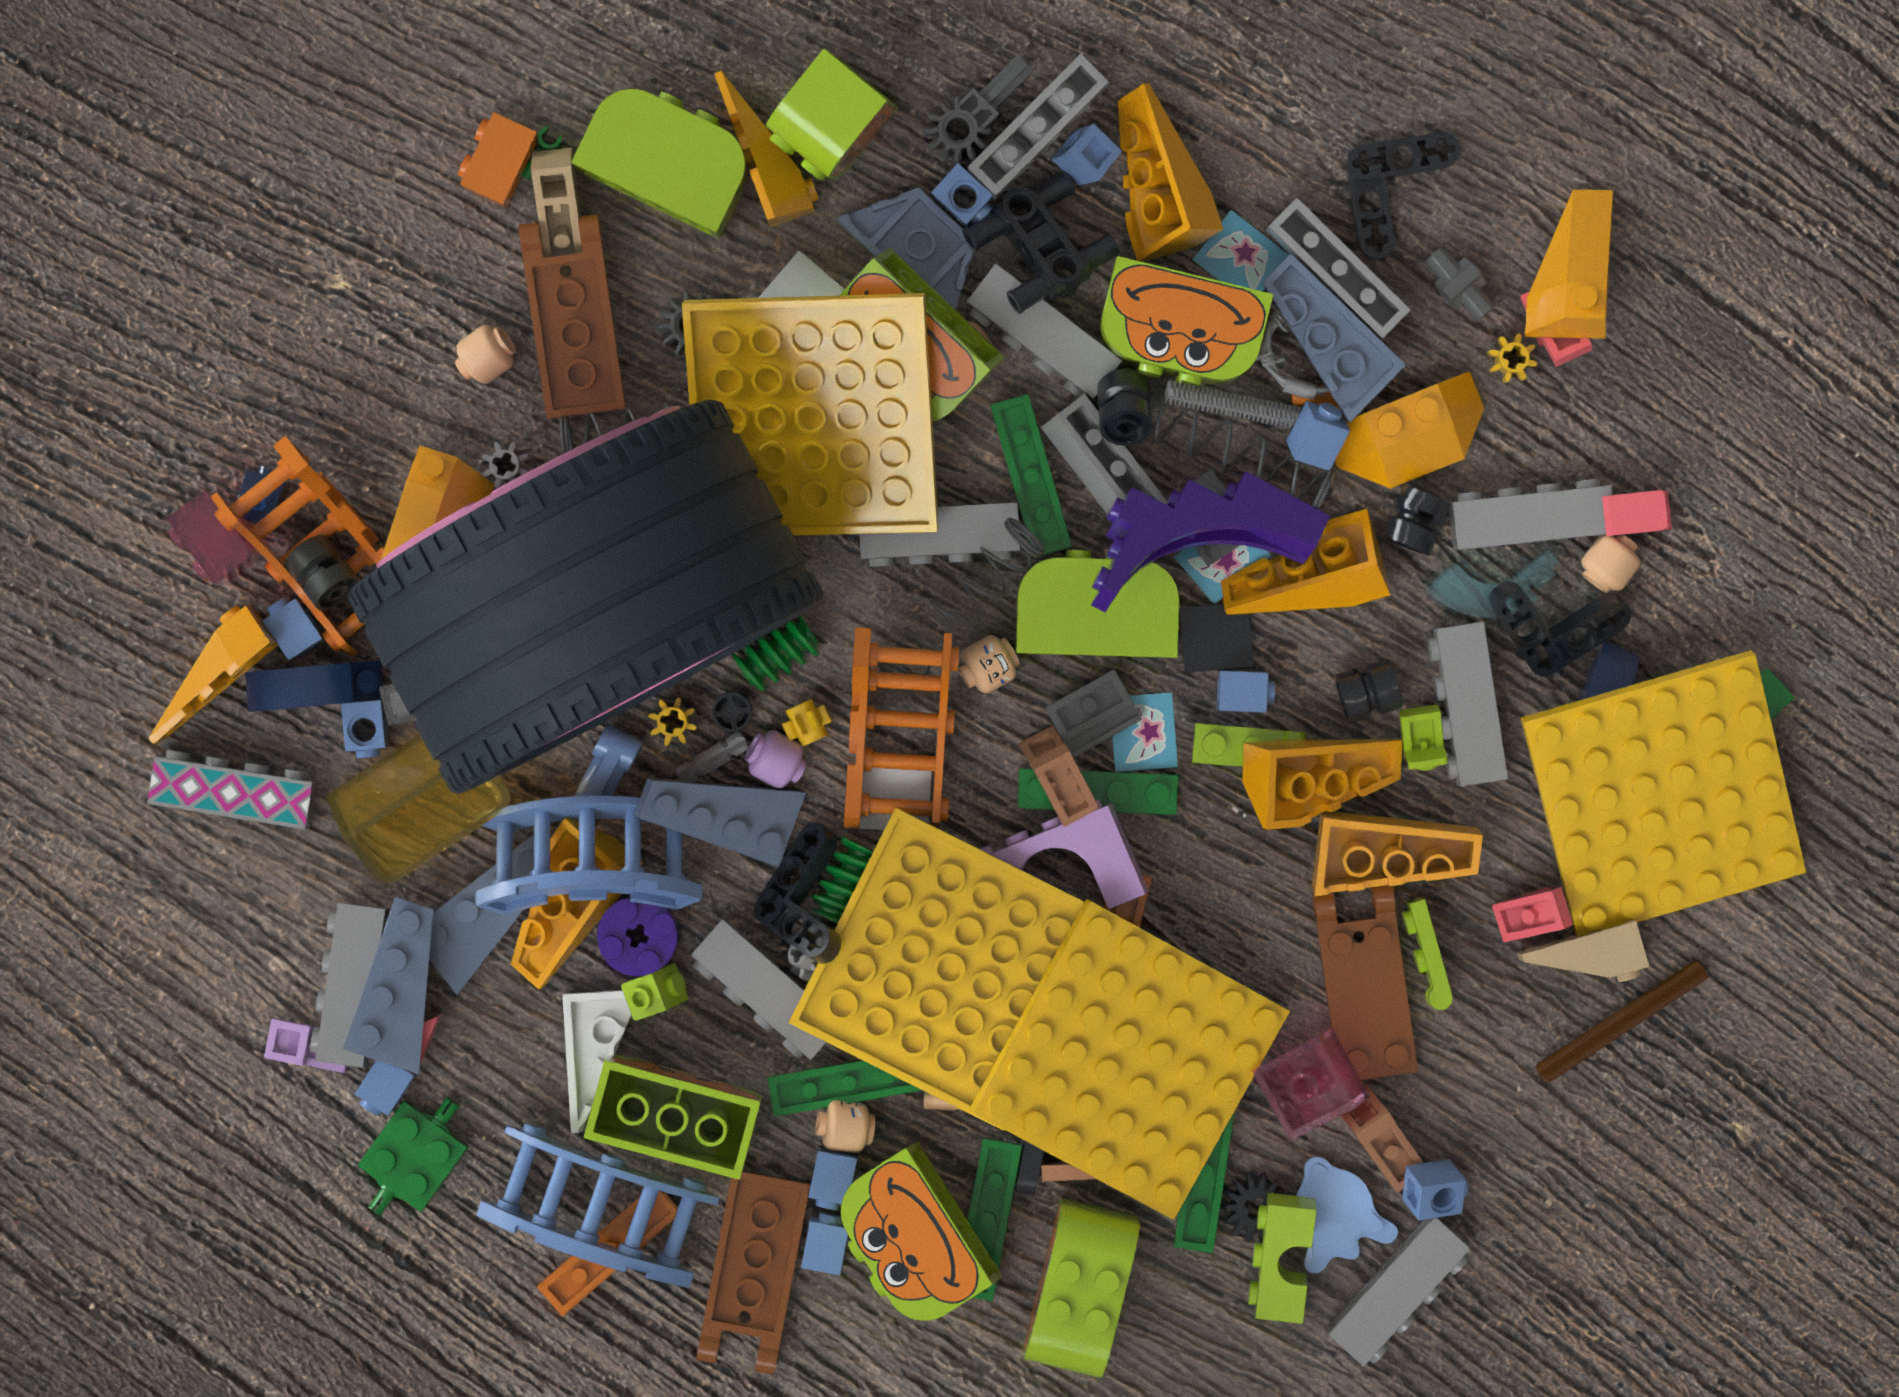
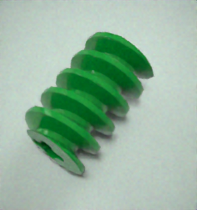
[731,615,820,692]
[809,837,874,924]

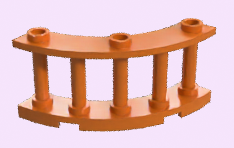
[210,436,384,658]
[844,627,959,829]

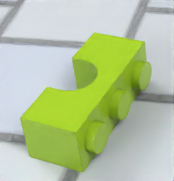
[1248,1193,1317,1324]

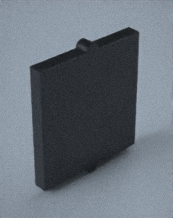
[1178,604,1255,673]

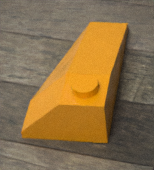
[714,71,819,228]
[1525,189,1613,339]
[381,445,495,560]
[1221,509,1390,615]
[149,605,278,744]
[1242,739,1402,830]
[510,817,644,990]

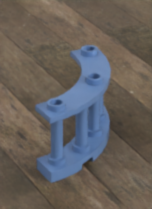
[476,791,703,916]
[476,1123,720,1288]

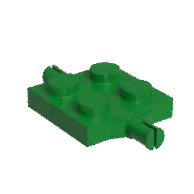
[357,1096,469,1216]

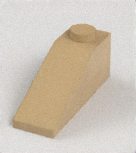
[531,147,582,277]
[1516,920,1649,982]

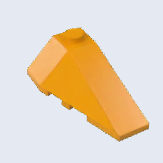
[1118,83,1223,262]

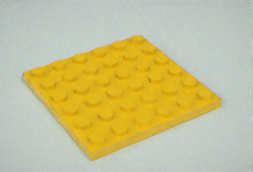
[682,293,939,535]
[1521,650,1806,937]
[788,808,1085,1131]
[969,899,1290,1220]

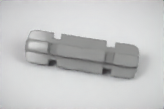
[675,732,749,782]

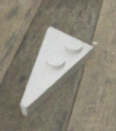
[562,990,632,1133]

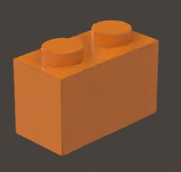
[458,112,538,208]

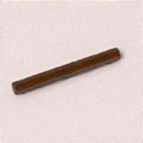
[1535,961,1709,1083]

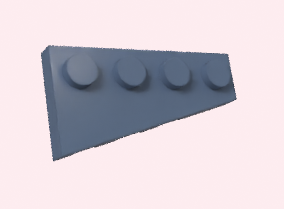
[1262,254,1406,423]
[634,778,806,867]
[429,835,534,995]
[343,897,434,1074]

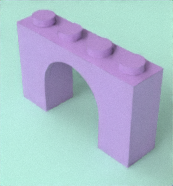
[980,800,1149,909]

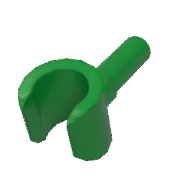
[521,126,562,180]

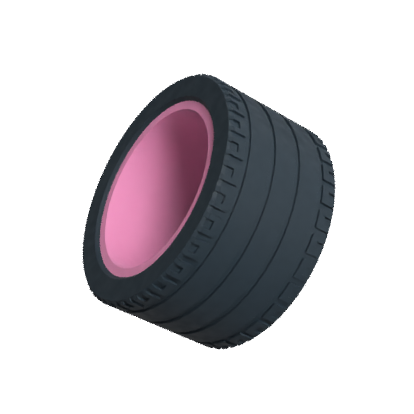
[348,399,824,794]

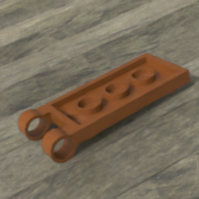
[518,214,626,419]
[1312,885,1418,1083]
[696,1170,811,1375]

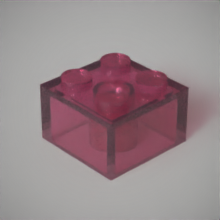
[166,490,263,585]
[1252,1027,1370,1141]

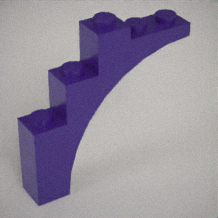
[1091,471,1330,612]

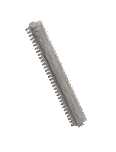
[1163,380,1303,429]

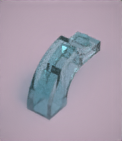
[1422,550,1559,618]

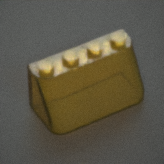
[326,735,510,883]

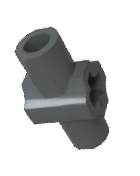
[1425,245,1496,322]

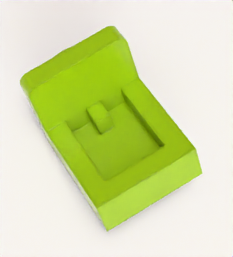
[1399,704,1448,771]
[621,962,689,1021]

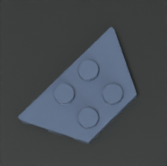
[837,187,974,309]

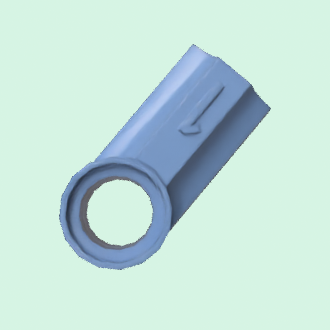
[575,723,643,796]

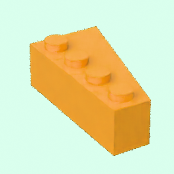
[1312,811,1483,896]

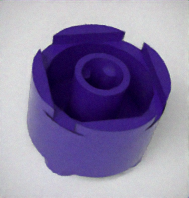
[597,896,680,976]

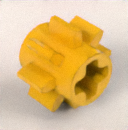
[1487,334,1537,383]
[648,697,697,746]
[782,699,832,747]

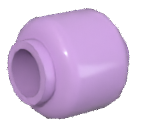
[745,730,807,788]

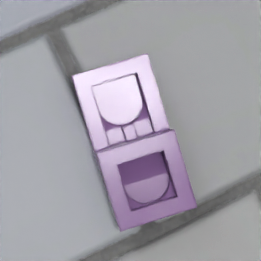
[264,1019,348,1073]

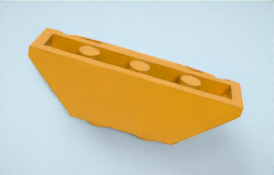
[1334,371,1484,489]

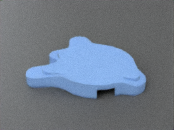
[1296,1156,1398,1273]

